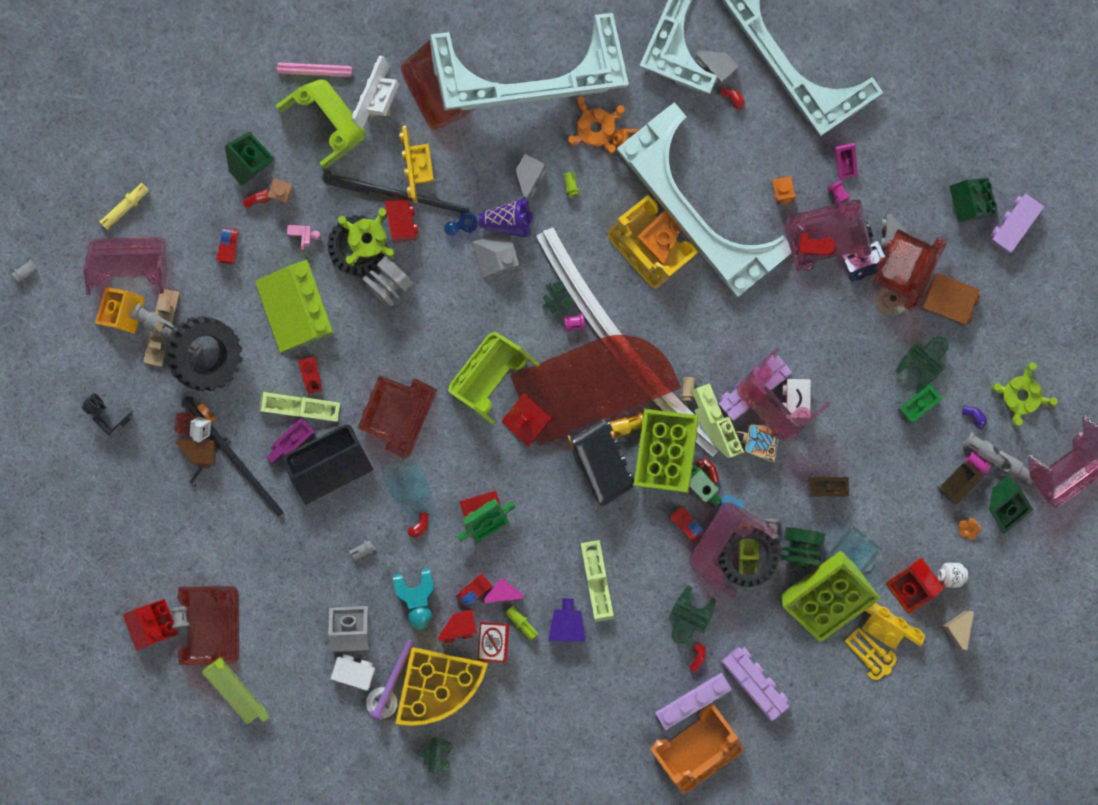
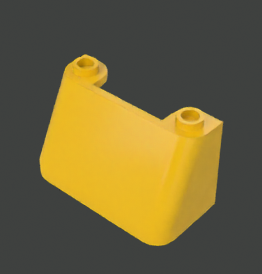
[607,195,699,289]

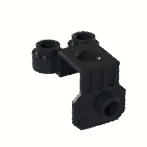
[82,393,134,435]

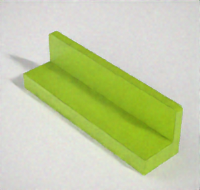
[203,657,269,724]

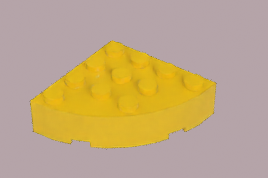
[396,647,488,726]

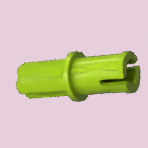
[505,605,538,641]

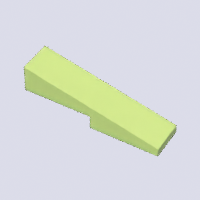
[259,392,340,422]
[581,540,614,622]

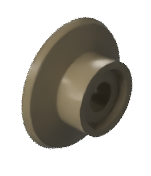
[876,283,908,316]

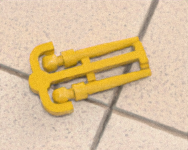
[844,627,897,680]

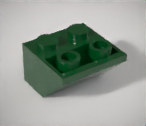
[949,178,998,223]

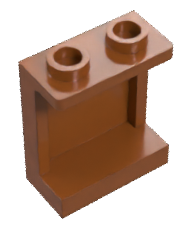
[921,272,981,327]

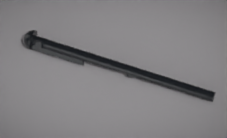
[322,170,470,215]
[181,396,284,517]

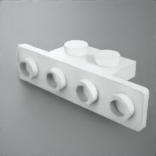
[352,56,399,129]

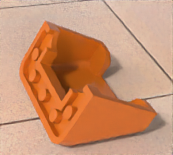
[650,703,744,794]

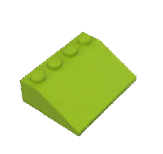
[255,260,334,353]
[634,409,700,492]
[781,551,880,643]

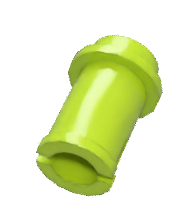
[563,172,580,197]

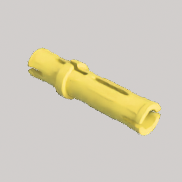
[99,182,150,230]

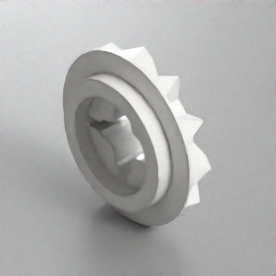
[366,687,397,719]

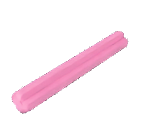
[277,63,352,77]

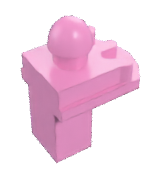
[287,225,321,250]

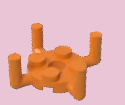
[568,97,624,155]

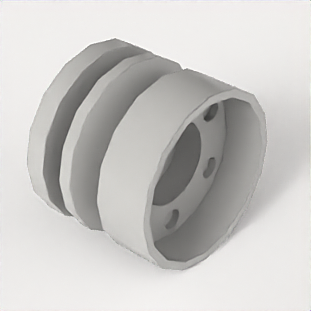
[362,256,414,307]

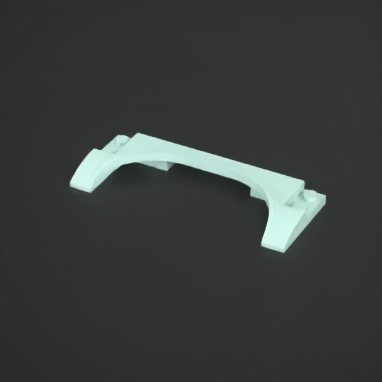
[640,0,717,94]
[722,0,883,137]
[430,13,629,110]
[616,102,795,297]

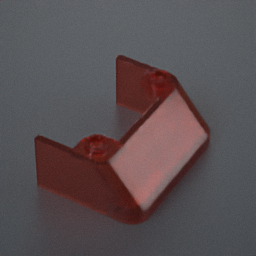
[401,34,477,130]

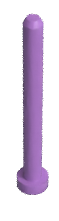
[369,640,414,721]

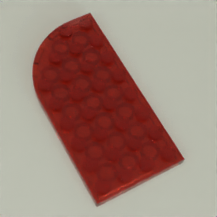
[510,335,681,446]

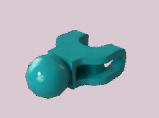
[393,568,435,630]

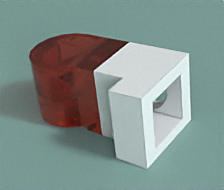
[174,413,211,442]

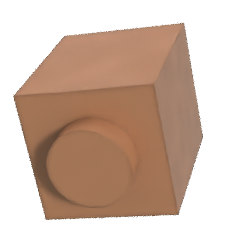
[268,178,294,206]

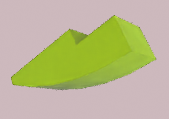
[738,522,759,575]

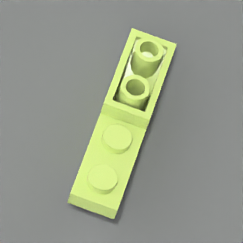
[692,384,744,458]

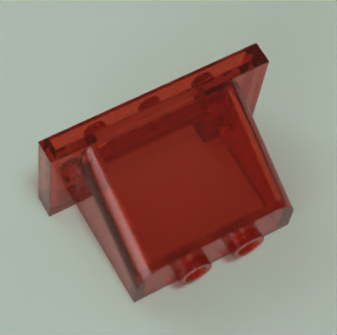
[873,229,949,310]
[357,375,437,460]

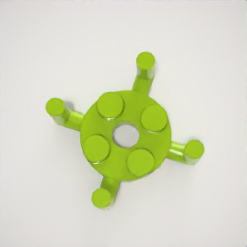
[338,208,395,266]
[991,362,1058,427]

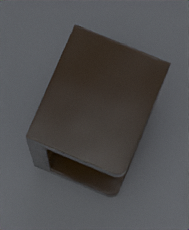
[938,461,984,505]
[808,477,849,497]

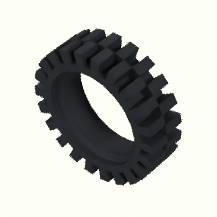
[327,215,388,276]
[718,527,779,587]

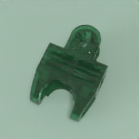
[895,337,949,392]
[668,585,716,644]

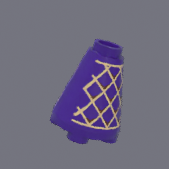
[478,199,533,238]

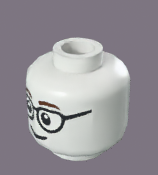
[938,563,968,588]

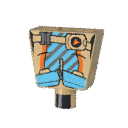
[736,425,781,463]

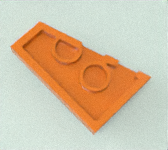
[636,210,681,265]

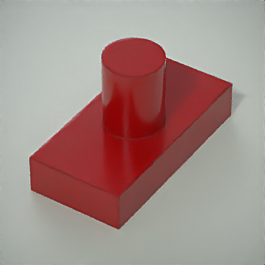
[459,490,501,518]

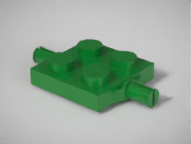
[457,499,516,543]

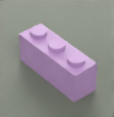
[990,193,1044,255]

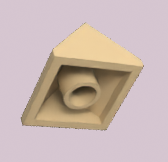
[942,611,974,650]

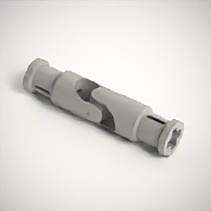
[129,303,204,358]
[963,432,1038,486]

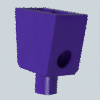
[548,598,585,642]

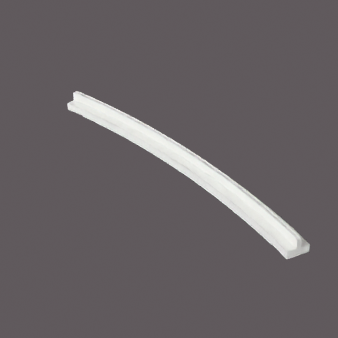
[536,227,719,457]

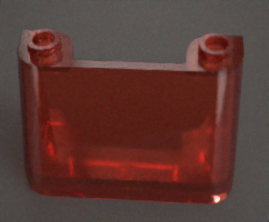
[177,586,239,665]

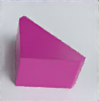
[833,143,858,180]
[484,578,523,603]

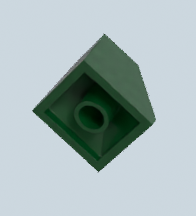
[225,131,275,186]
[989,476,1033,534]

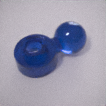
[444,212,478,236]

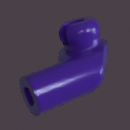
[962,406,987,429]

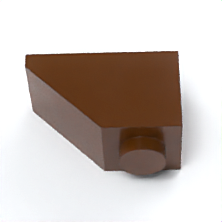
[175,439,217,469]

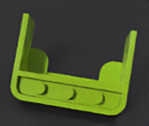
[275,79,366,170]
[448,332,539,425]

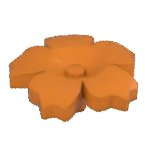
[958,518,982,540]

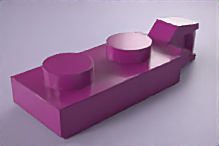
[266,417,315,464]

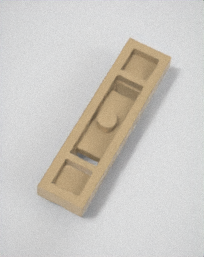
[143,288,180,367]

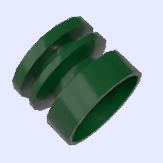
[781,527,826,567]

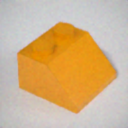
[95,287,145,334]

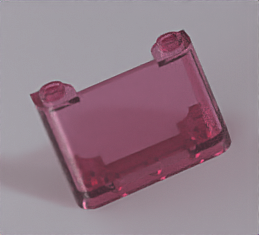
[784,200,872,271]

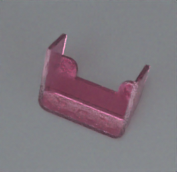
[83,237,167,295]
[737,347,830,441]
[1028,416,1098,508]
[689,502,775,599]

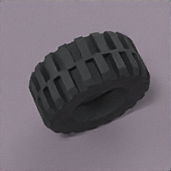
[165,316,242,392]

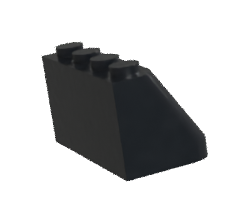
[567,417,634,507]
[283,425,374,505]

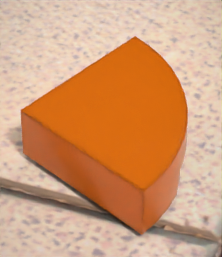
[197,403,216,423]

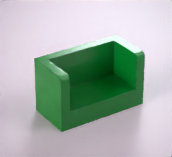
[897,384,942,424]

